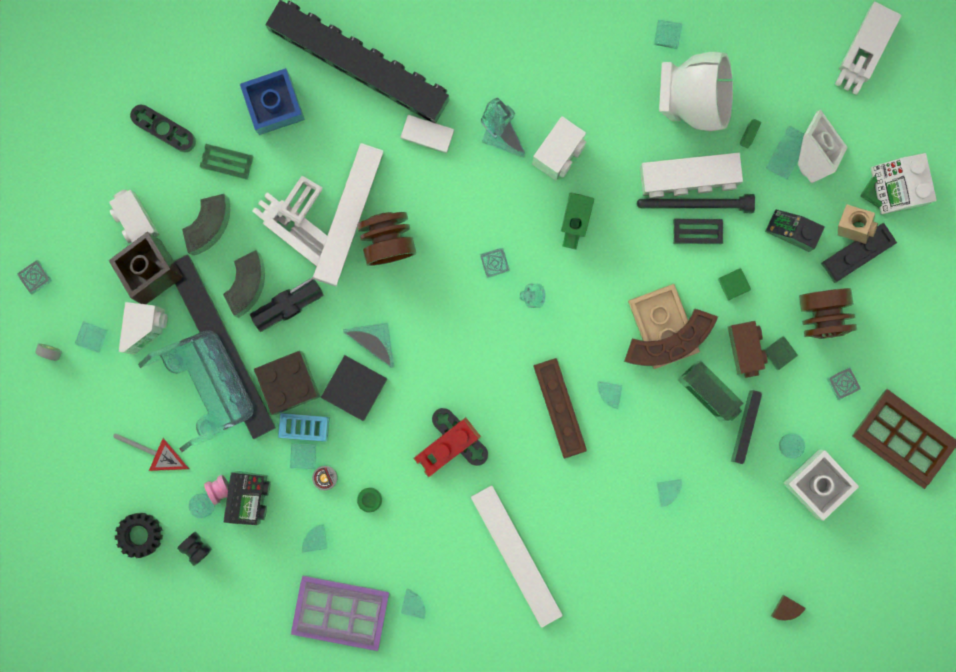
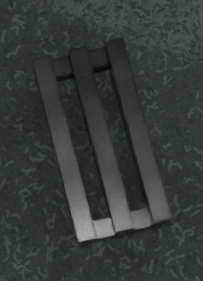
[673,219,723,244]

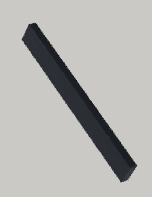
[174,254,276,439]

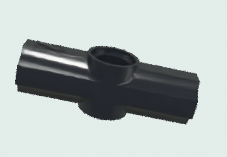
[250,277,324,332]

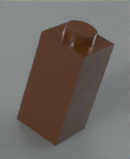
[728,321,768,378]

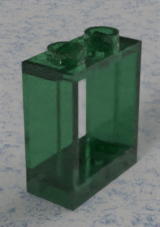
[678,361,744,421]

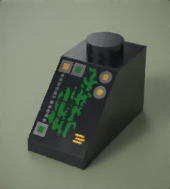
[765,209,825,252]

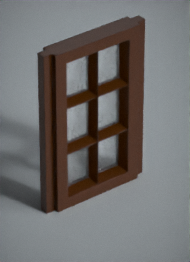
[852,389,956,489]

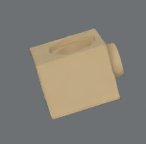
[838,204,878,244]

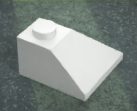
[798,110,848,183]

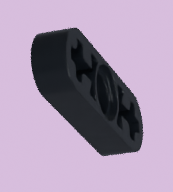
[130,104,196,152]
[432,408,488,466]

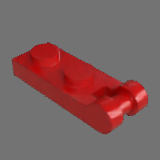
[413,417,481,477]

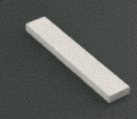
[313,143,384,287]
[471,485,563,628]

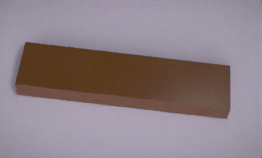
[533,358,587,459]

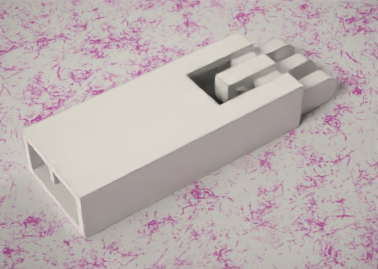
[835,1,902,95]
[252,192,327,266]

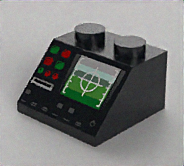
[223,471,271,525]

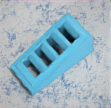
[278,413,330,442]

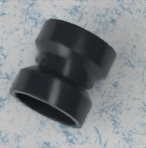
[177,531,212,566]

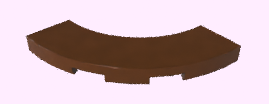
[624,309,718,366]

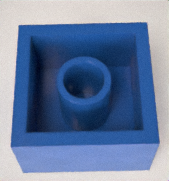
[240,68,305,135]

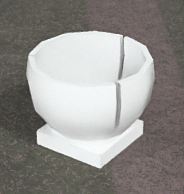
[659,52,733,131]

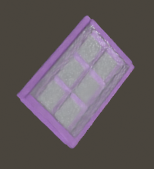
[291,576,389,651]

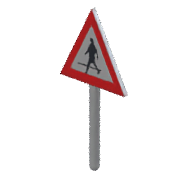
[113,434,190,471]

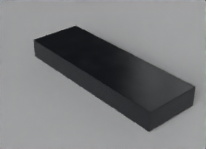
[821,223,897,283]
[731,390,762,464]

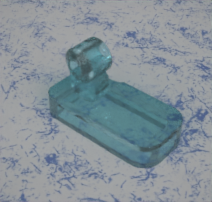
[481,97,515,138]

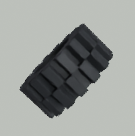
[115,513,163,558]

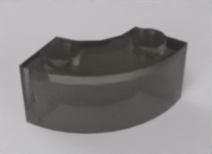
[182,194,230,256]
[223,250,265,318]

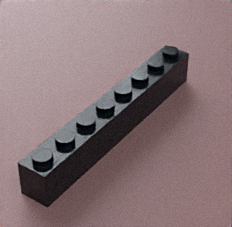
[265,0,450,123]

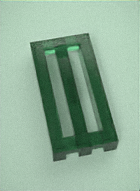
[200,144,254,180]

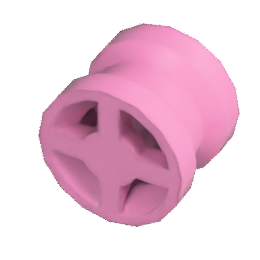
[204,475,229,505]

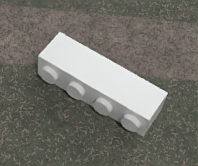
[640,153,743,199]

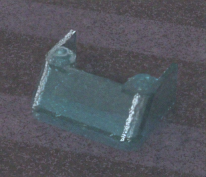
[138,330,253,453]

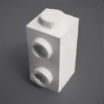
[109,190,159,244]

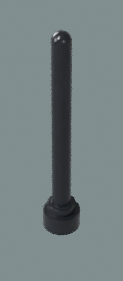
[636,194,755,213]

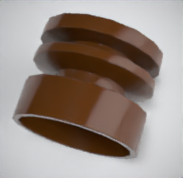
[357,212,416,266]
[799,288,857,339]

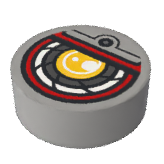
[35,343,62,361]
[312,466,338,491]

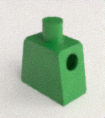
[561,192,594,250]

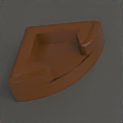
[771,595,806,621]

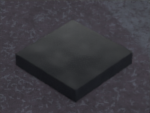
[321,355,387,421]

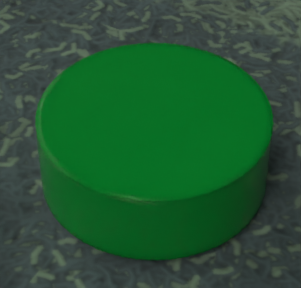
[357,488,382,512]

